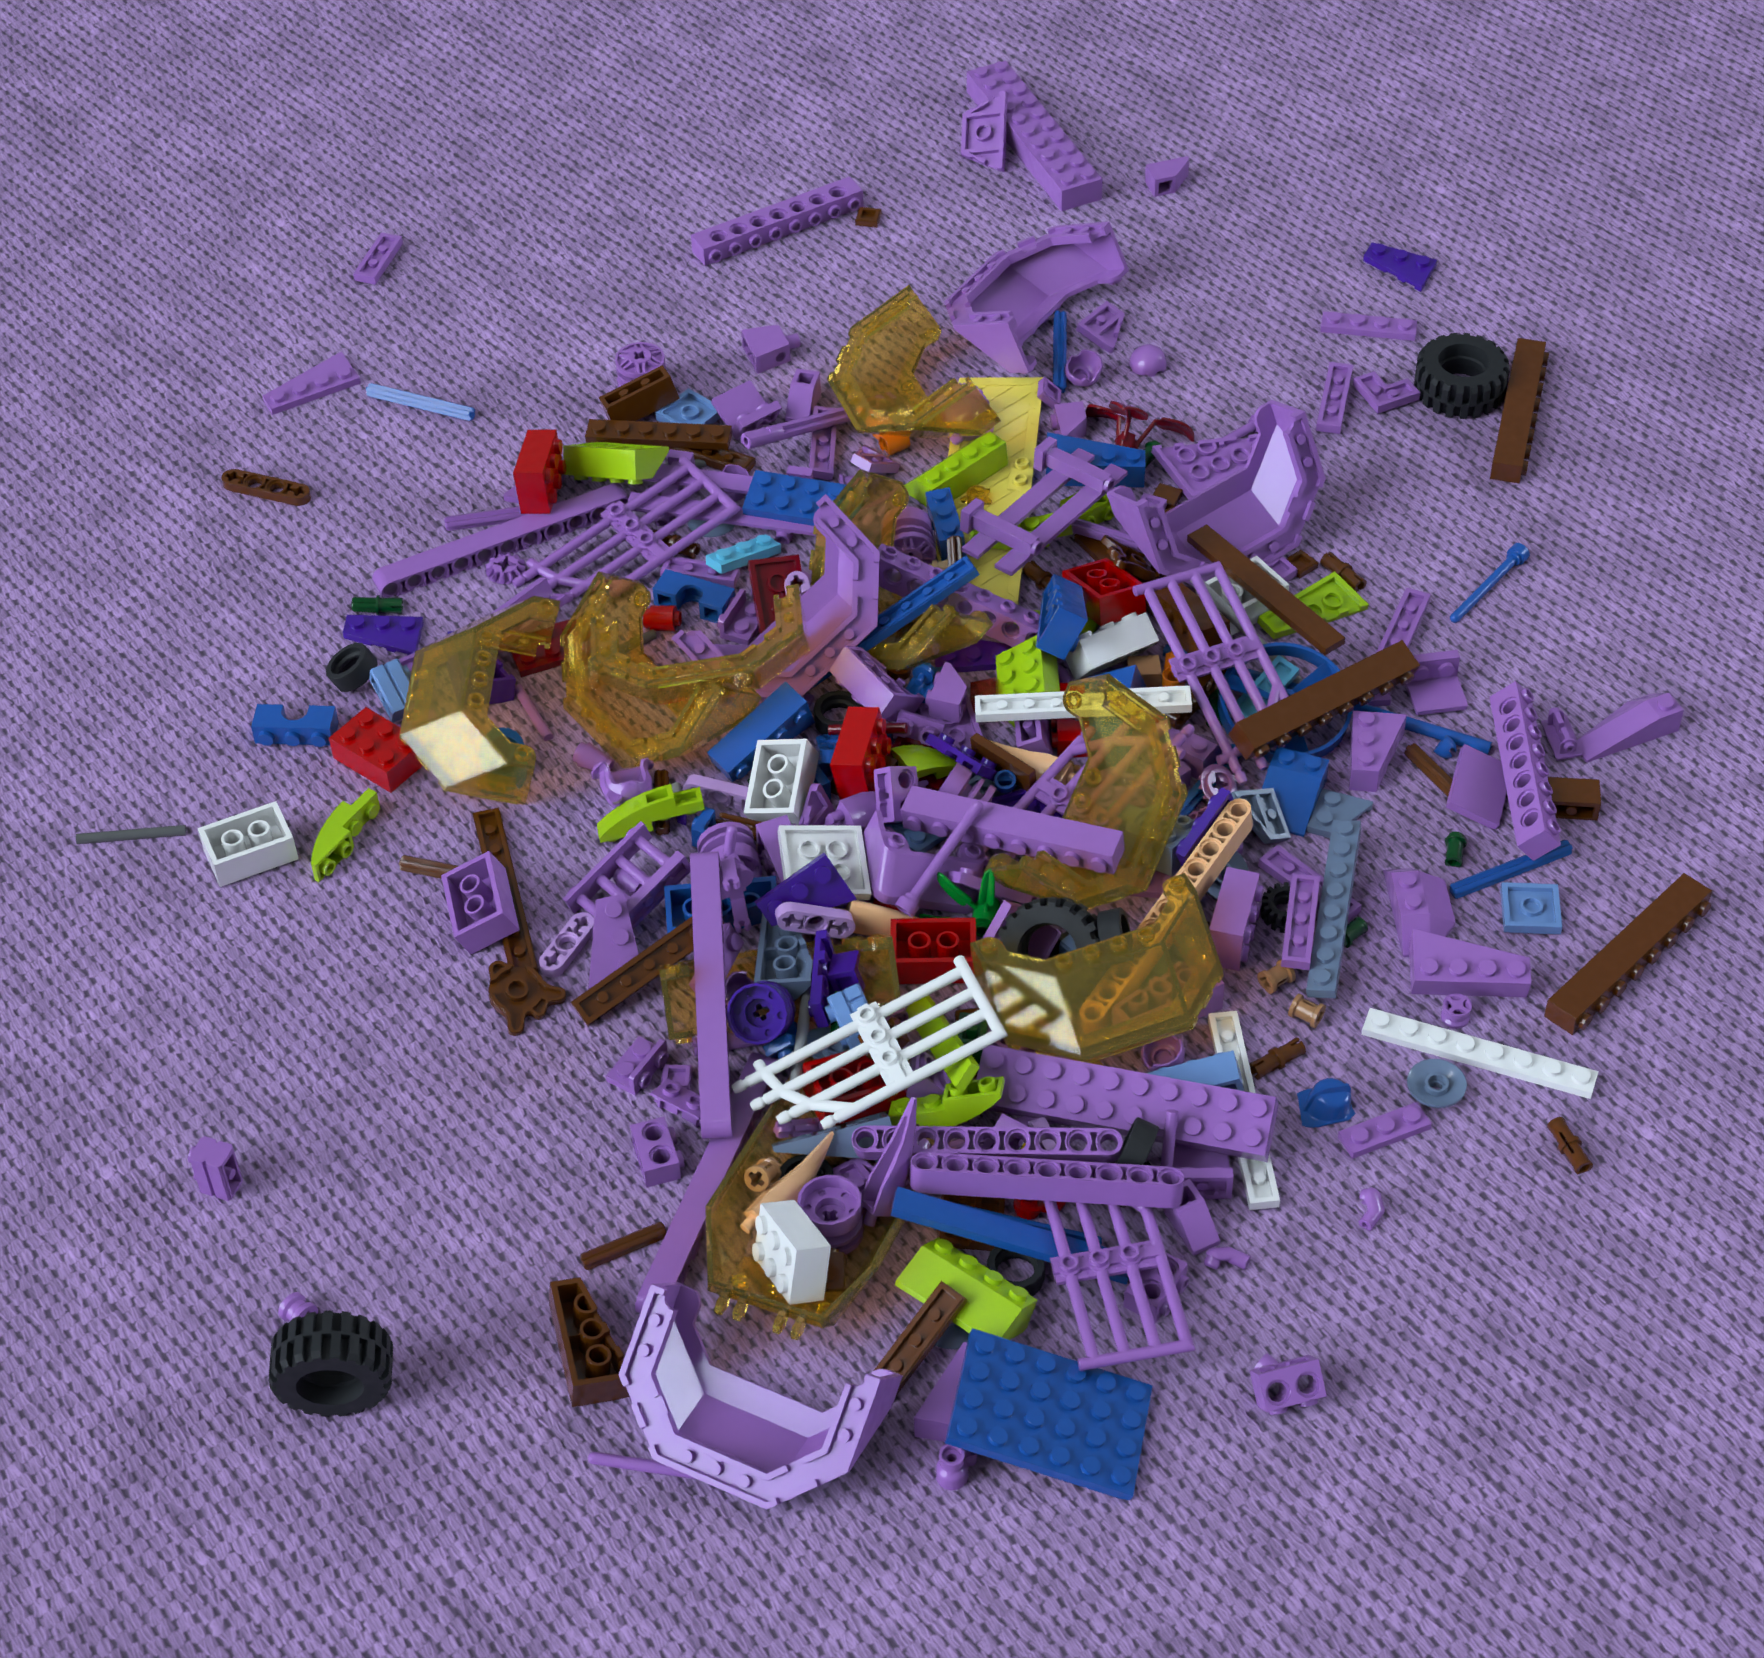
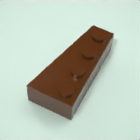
[1148,583,1231,653]
[549,1277,630,1407]

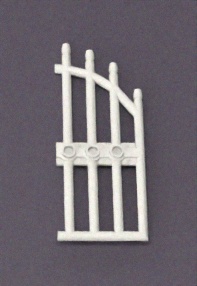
[731,955,1008,1129]

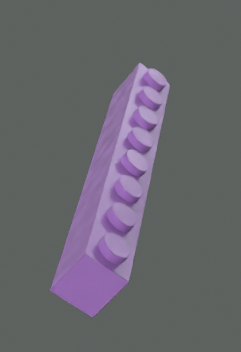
[900,785,1125,875]

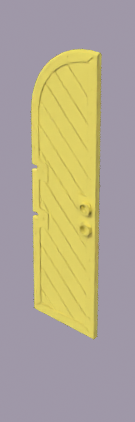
[935,377,1044,605]

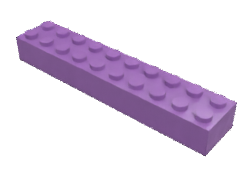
[967,61,1102,211]
[976,1045,1279,1163]

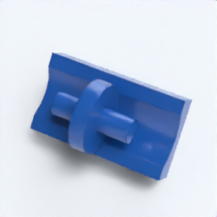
[905,662,943,703]

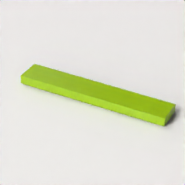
[905,995,980,1091]

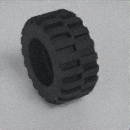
[1414,333,1510,419]
[995,897,1108,1008]
[268,1310,393,1417]

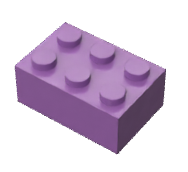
[441,851,520,954]
[1206,867,1264,971]

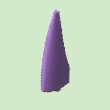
[827,780,928,830]
[861,1097,917,1227]

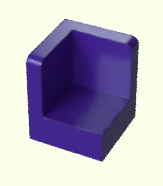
[827,950,865,993]

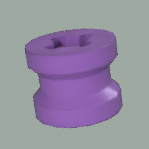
[1441,993,1472,1029]
[278,1292,318,1321]

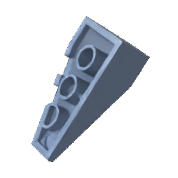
[754,913,813,1009]
[771,1112,892,1162]

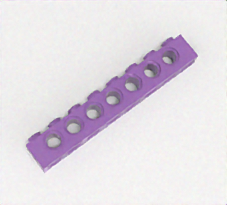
[691,176,863,266]
[878,543,1058,658]
[1489,681,1561,861]

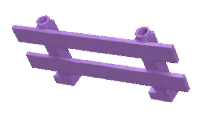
[960,436,1128,576]
[627,449,820,544]

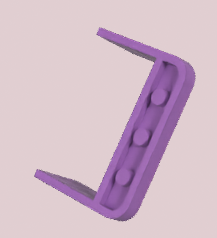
[863,810,985,914]

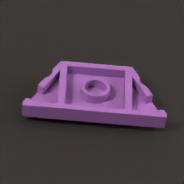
[961,90,1008,172]

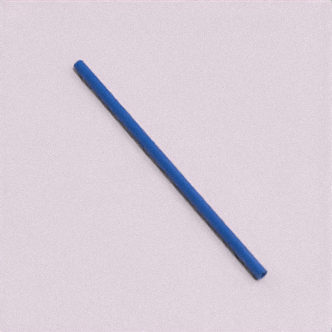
[1162,644,1493,755]

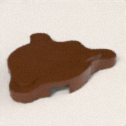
[1100,535,1166,581]
[488,961,566,1036]

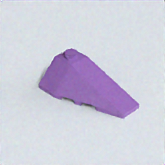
[1577,693,1684,763]
[1131,721,1222,780]

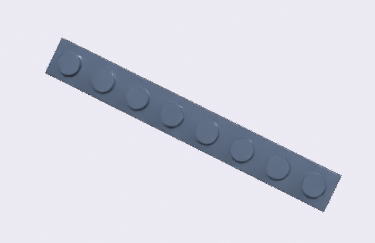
[1306,820,1362,998]

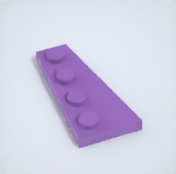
[263,351,361,415]

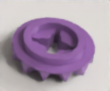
[485,552,526,584]
[1198,764,1237,800]

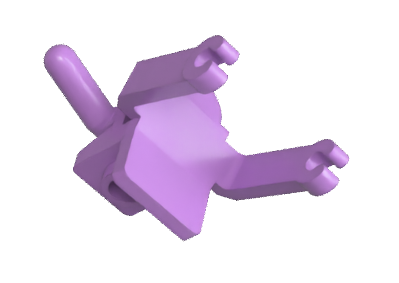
[719,825,754,933]

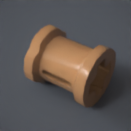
[1257,959,1296,994]
[1288,993,1326,1028]
[744,1157,782,1192]

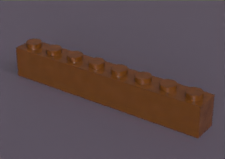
[1490,338,1549,484]
[1228,640,1420,760]
[1544,873,1712,1035]

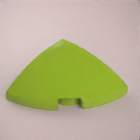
[890,745,957,779]

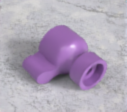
[936,1444,977,1490]

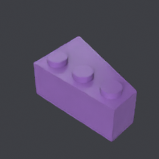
[829,646,925,722]
[1349,711,1407,792]
[914,1342,967,1442]

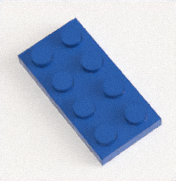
[742,470,852,526]

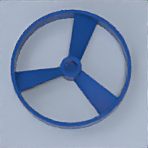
[1218,642,1353,763]

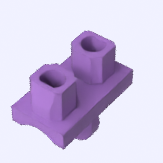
[893,709,946,746]

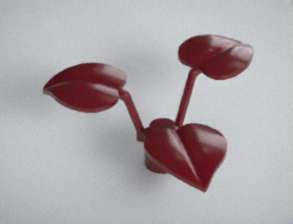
[1085,401,1195,449]

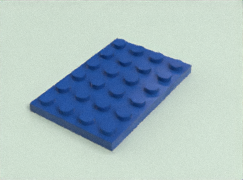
[945,1328,1153,1500]

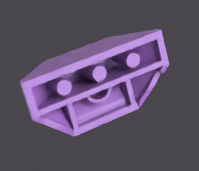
[1383,868,1455,957]

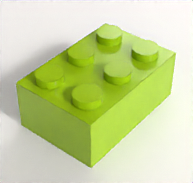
[995,635,1060,728]

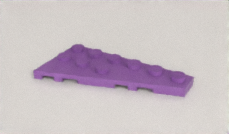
[1151,434,1258,499]

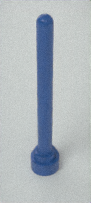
[1450,543,1530,623]

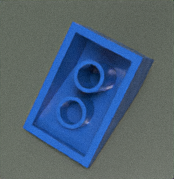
[1262,746,1329,837]

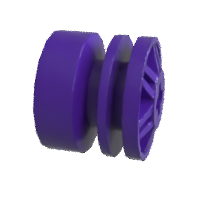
[726,980,796,1045]

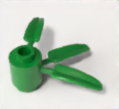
[919,868,1000,937]

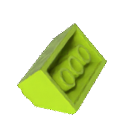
[903,431,1008,507]
[563,442,669,484]
[895,1237,1038,1340]

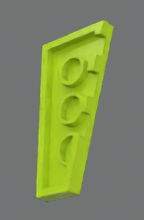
[1257,571,1369,639]

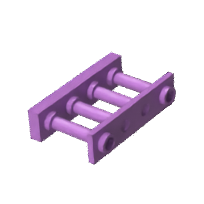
[563,821,690,929]

